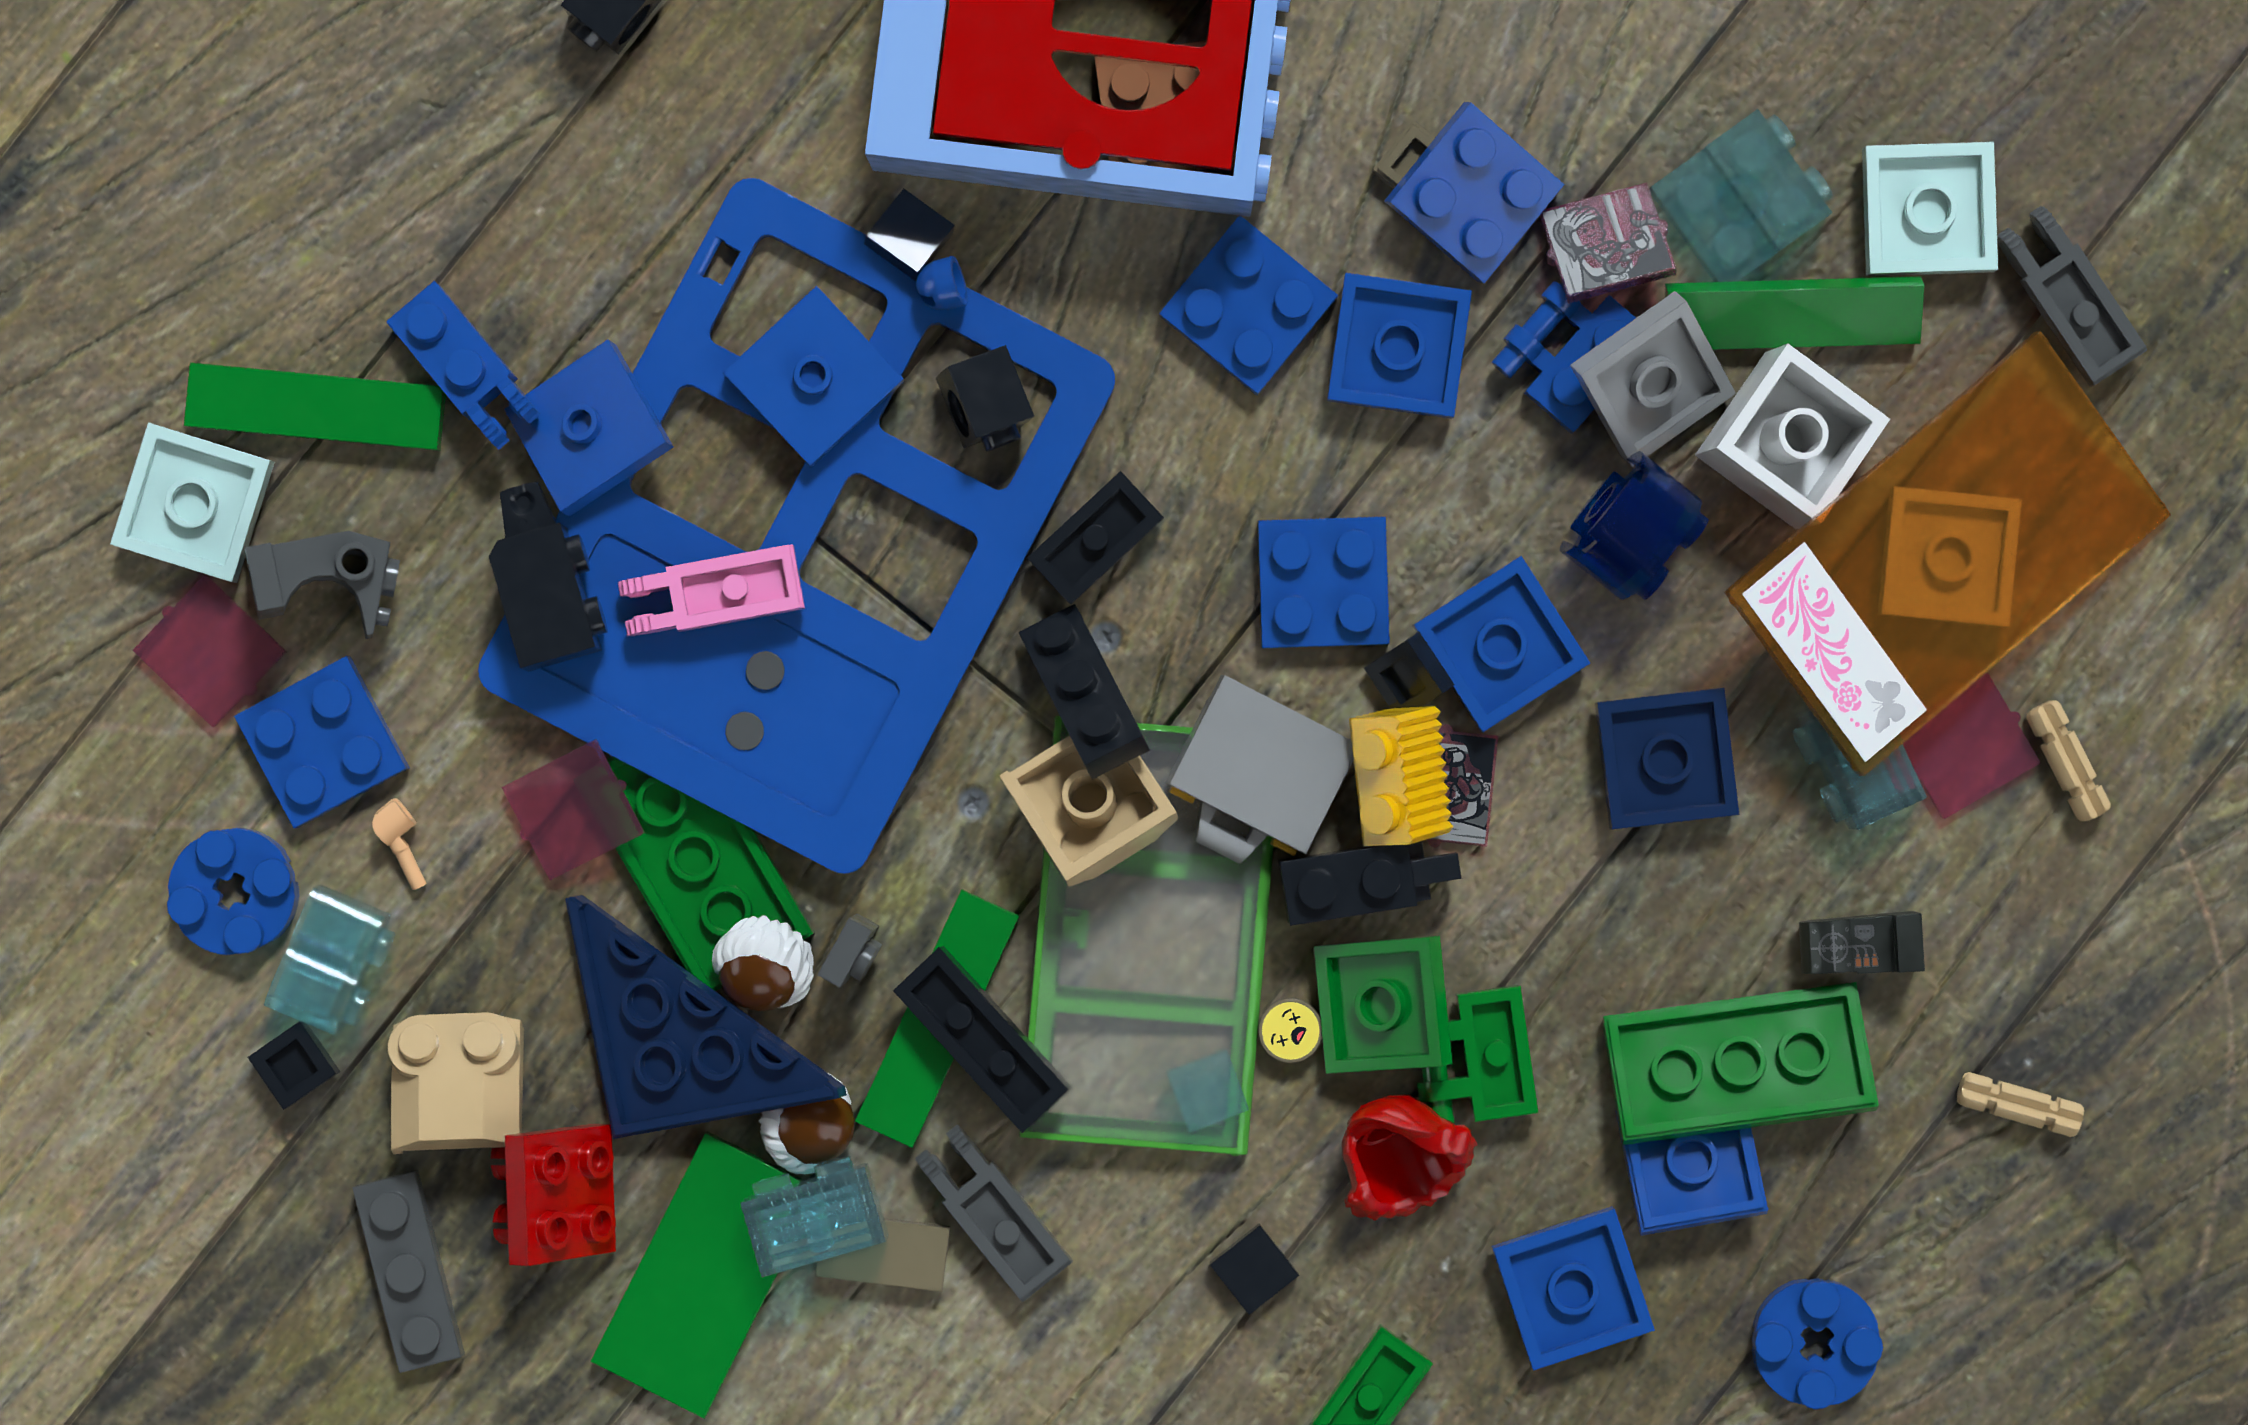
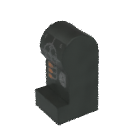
[1799,911,1925,974]

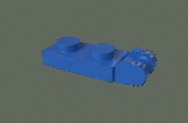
[386,281,540,450]

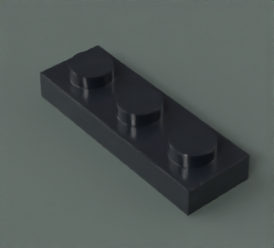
[1018,604,1150,780]
[893,946,1073,1133]

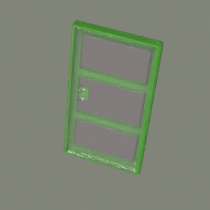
[1019,716,1274,1156]

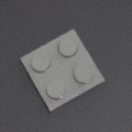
[1570,291,1736,467]

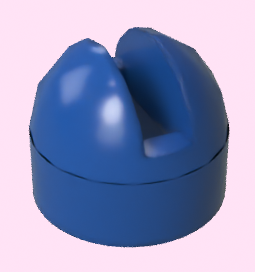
[915,256,968,310]

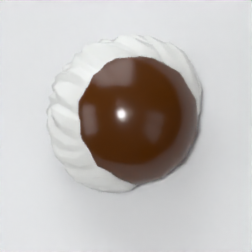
[712,915,814,1011]
[758,1073,855,1174]

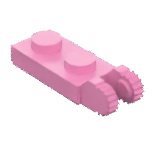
[618,544,805,636]

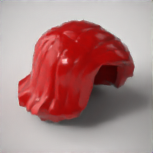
[1342,1095,1478,1221]

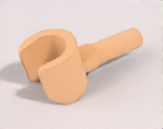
[372,798,427,890]

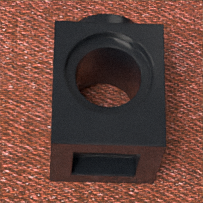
[561,0,661,55]
[936,345,1034,452]

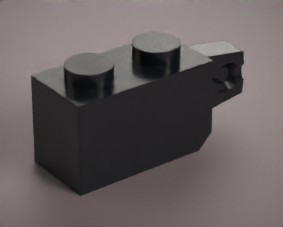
[489,482,608,672]
[1278,842,1462,926]

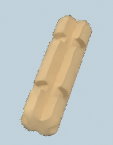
[2026,700,2111,822]
[1957,1072,2084,1137]

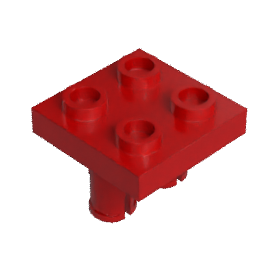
[490,1124,616,1266]

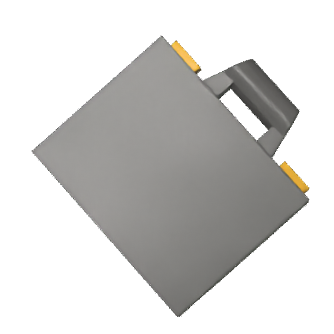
[1165,675,1353,864]

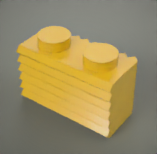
[1349,706,1454,846]

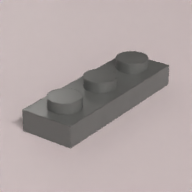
[352,1170,465,1373]

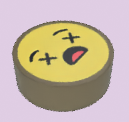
[1258,998,1322,1063]

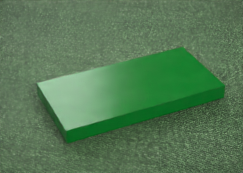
[575,756,815,991]
[1602,982,1879,1145]
[591,1131,821,1419]

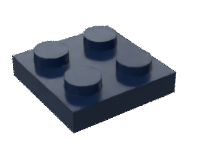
[1595,688,1740,830]

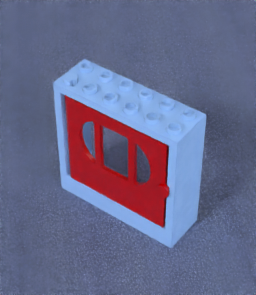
[865,0,1291,217]

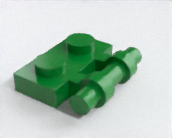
[1417,985,1538,1123]

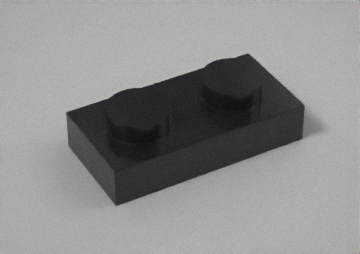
[1027,471,1164,605]

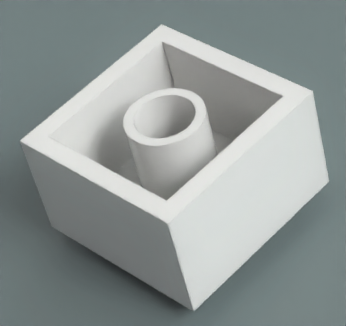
[1695,343,1890,529]

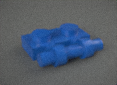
[1491,279,1636,434]

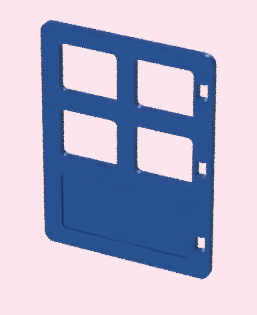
[478,178,1115,874]

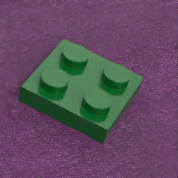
[1314,936,1453,1074]

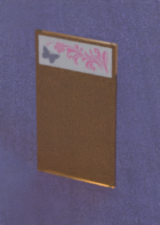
[1724,331,2171,776]

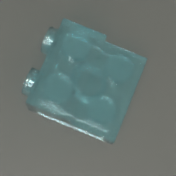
[1648,109,1833,282]

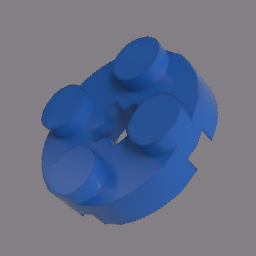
[167,828,300,955]
[1752,1278,1883,1409]

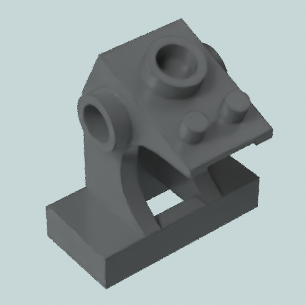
[245,531,400,639]

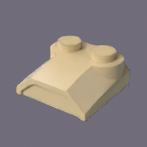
[999,735,1179,887]
[388,1012,524,1154]

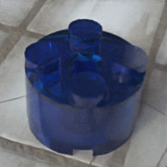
[1560,451,1709,600]

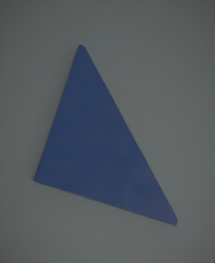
[565,895,847,1139]

